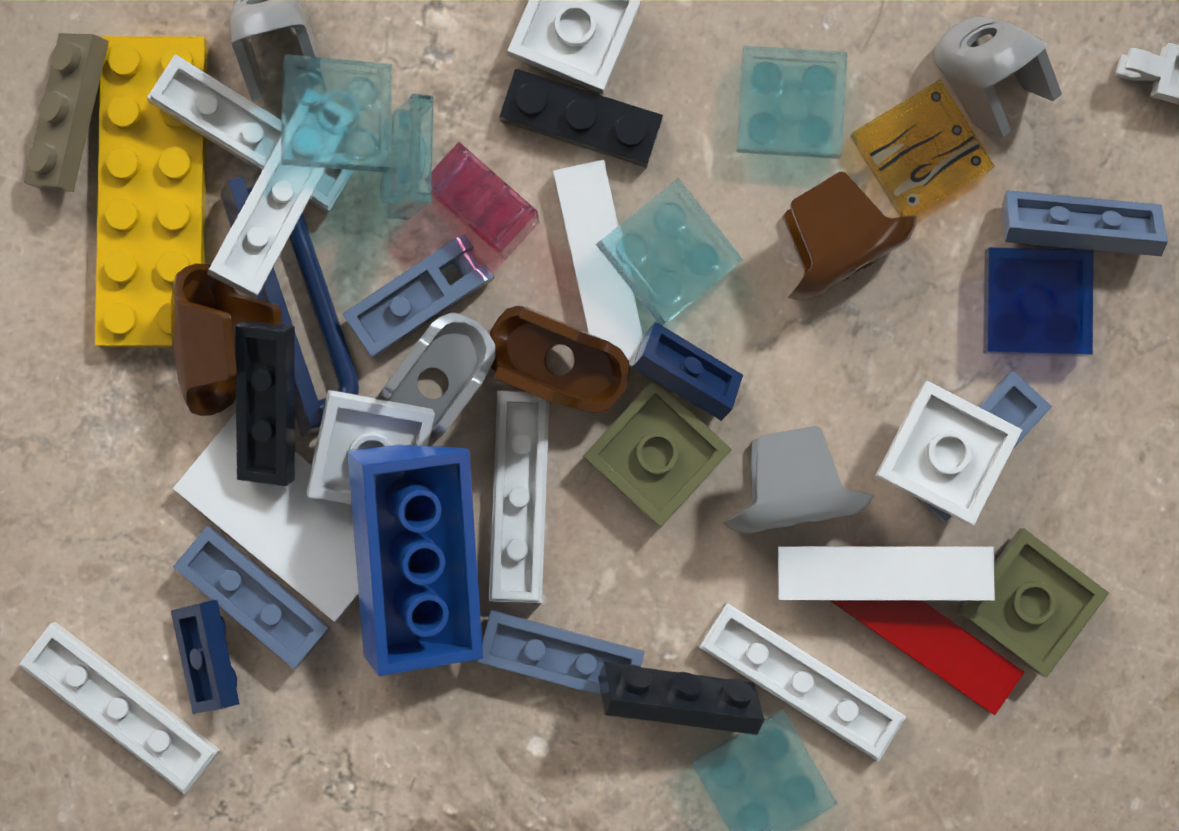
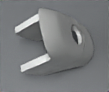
[230,0,324,102]
[934,16,1062,138]
[376,313,495,446]
[723,426,874,534]

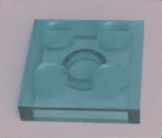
[736,46,847,159]
[281,54,392,173]
[380,94,434,220]
[596,178,743,326]
[691,709,838,831]

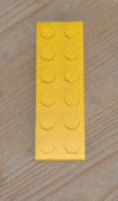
[95,36,209,348]

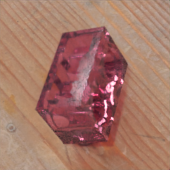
[423,142,539,260]

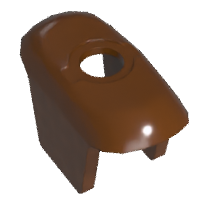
[783,171,918,300]
[170,263,282,416]
[490,305,629,413]

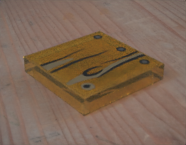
[850,79,995,217]

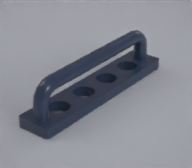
[220,177,359,437]

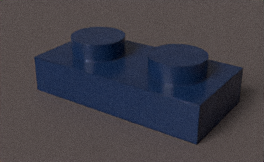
[632,321,743,421]
[171,600,240,714]

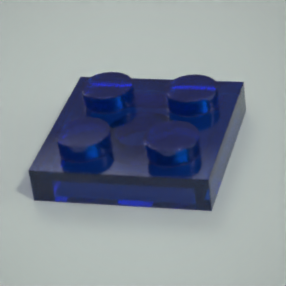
[983,247,1094,357]

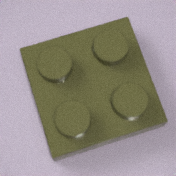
[583,380,732,527]
[957,528,1109,678]

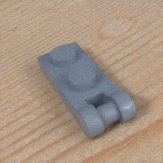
[342,234,495,359]

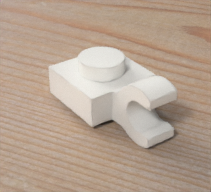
[1115,43,1179,105]

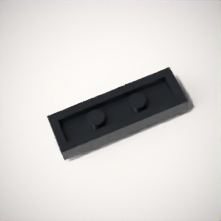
[499,68,663,168]
[235,320,295,486]
[598,662,765,735]

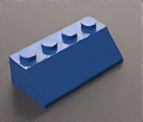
[347,444,483,676]

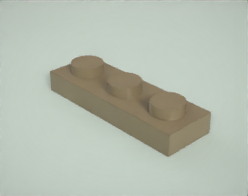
[24,33,109,192]

